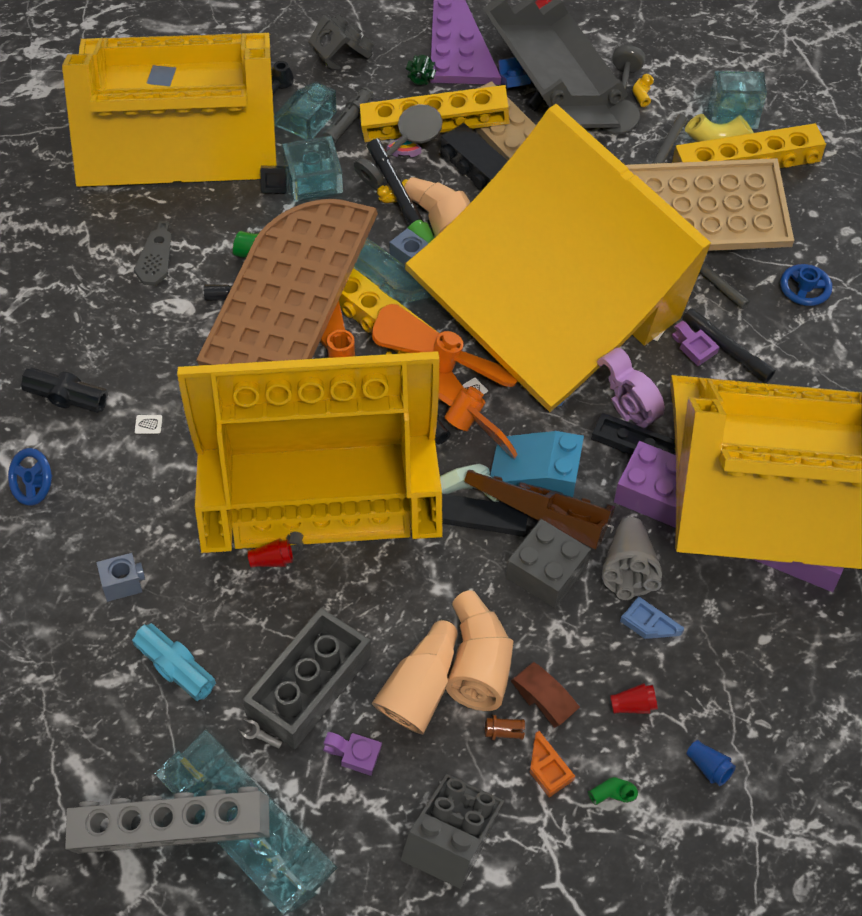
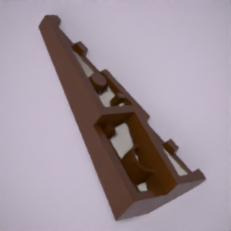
[464,470,616,550]

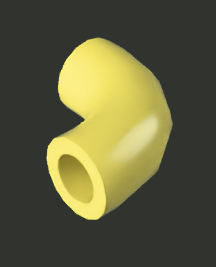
[685,114,754,142]

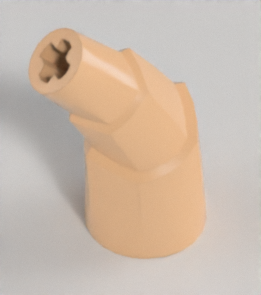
[404,177,471,237]
[446,590,513,711]
[372,620,458,735]

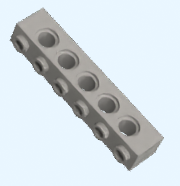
[65,787,269,854]

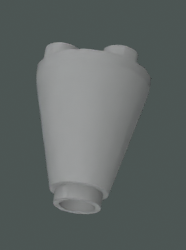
[602,517,662,600]

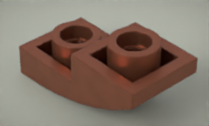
[511,662,580,728]

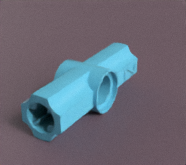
[132,623,216,701]

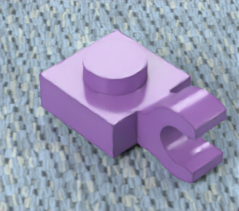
[672,321,719,366]
[323,732,382,776]

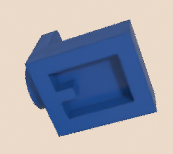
[498,57,530,88]

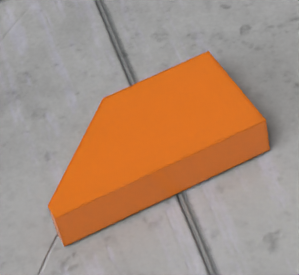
[530,731,575,797]

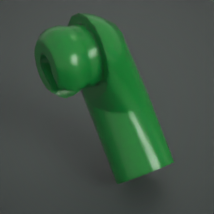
[588,777,638,805]

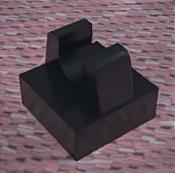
[260,165,287,193]

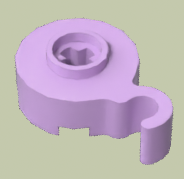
[597,348,665,428]

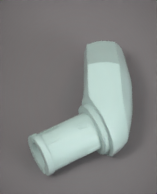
[440,464,500,502]

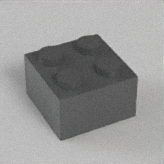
[506,519,591,609]

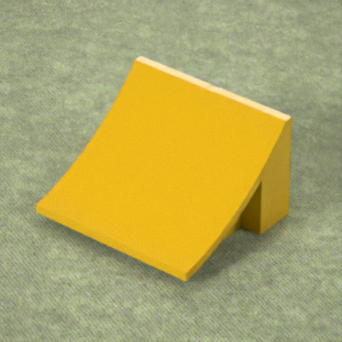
[62,33,277,187]
[405,104,711,412]
[177,351,442,553]
[670,375,862,569]

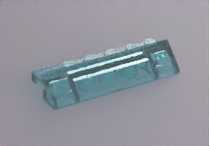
[155,729,338,915]

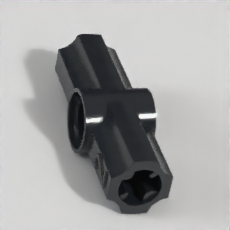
[21,367,108,413]

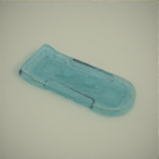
[354,237,432,302]

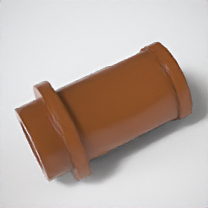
[485,715,525,740]

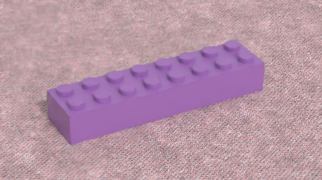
[614,441,844,592]

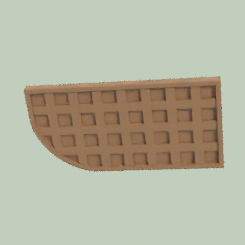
[196,199,378,366]

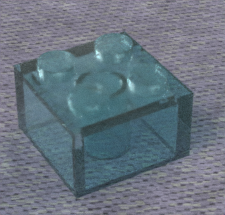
[707,71,767,129]
[283,136,343,201]

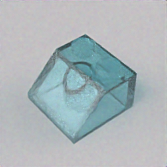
[274,82,337,141]

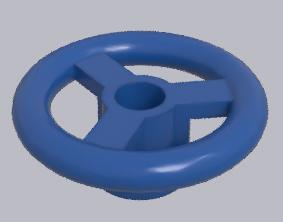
[780,264,832,306]
[8,448,52,506]

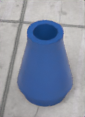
[686,740,736,786]

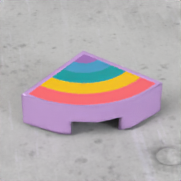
[387,136,421,157]

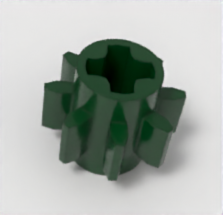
[406,55,436,85]

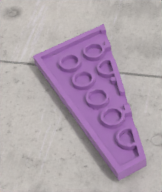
[430,0,501,85]

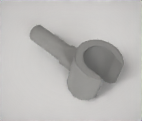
[238,718,282,749]

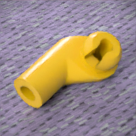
[632,74,654,107]
[377,179,408,203]

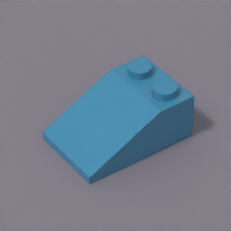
[490,431,584,497]

